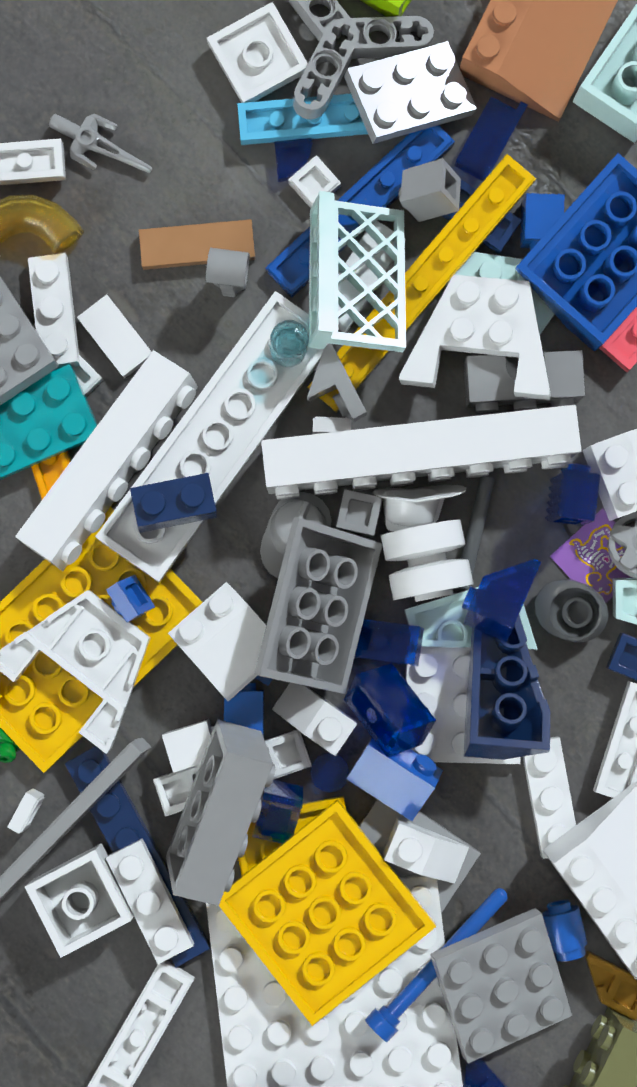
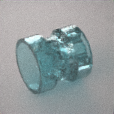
[269,320,309,367]

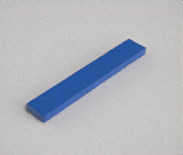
[265,125,455,298]

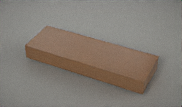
[139,219,255,270]

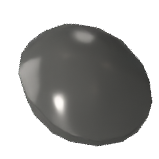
[535,579,609,643]

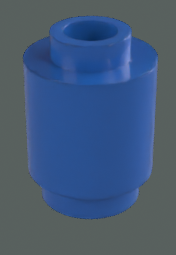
[542,900,588,962]

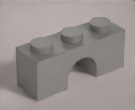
[463,350,585,413]

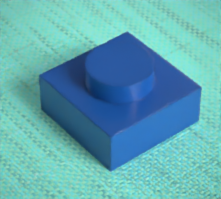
[106,575,155,623]

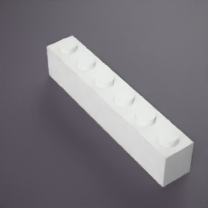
[15,350,198,571]

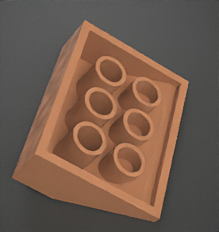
[459,0,618,122]

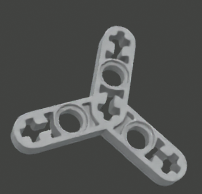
[287,0,434,119]

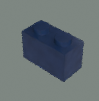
[130,473,217,533]

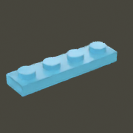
[237,94,368,145]

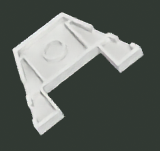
[399,275,551,400]
[0,590,151,754]

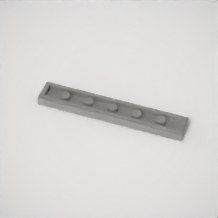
[0,737,151,902]

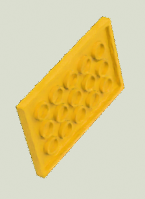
[0,506,203,773]

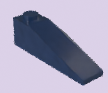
[464,594,551,760]

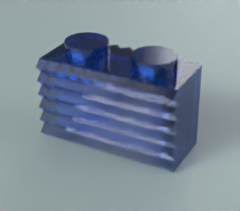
[545,464,601,526]

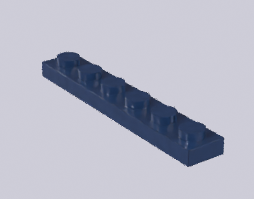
[64,746,211,967]

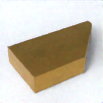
[585,950,637,1021]

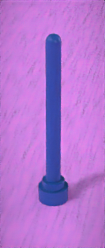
[365,888,507,1043]

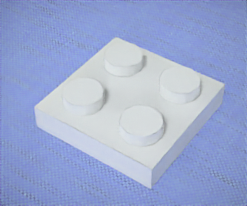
[207,2,308,103]

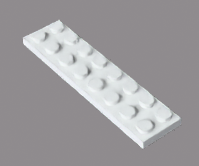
[95,291,329,583]

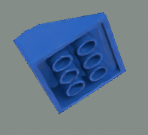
[515,153,637,351]

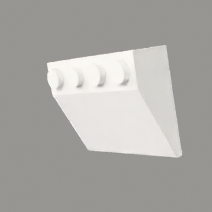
[543,782,637,980]

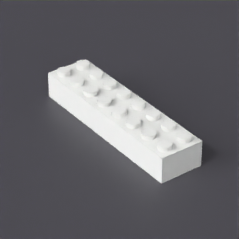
[261,405,582,499]

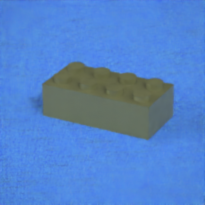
[563,1007,637,1087]

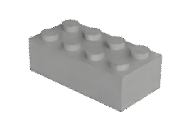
[166,719,275,906]

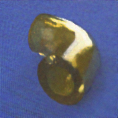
[0,195,84,253]

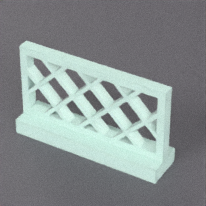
[309,191,406,352]

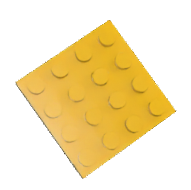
[219,800,436,1026]

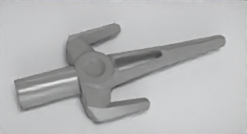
[49,114,152,173]

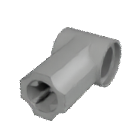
[206,248,250,297]

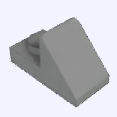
[307,344,368,422]

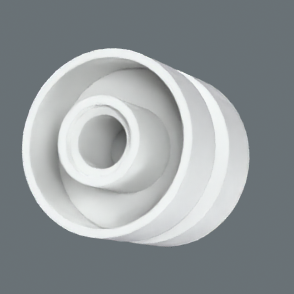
[381,519,473,602]

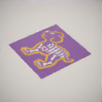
[550,508,637,603]

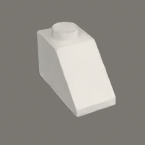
[272,683,357,756]
[383,817,469,884]

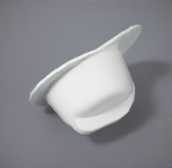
[373,485,466,531]

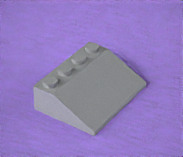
[254,517,382,694]

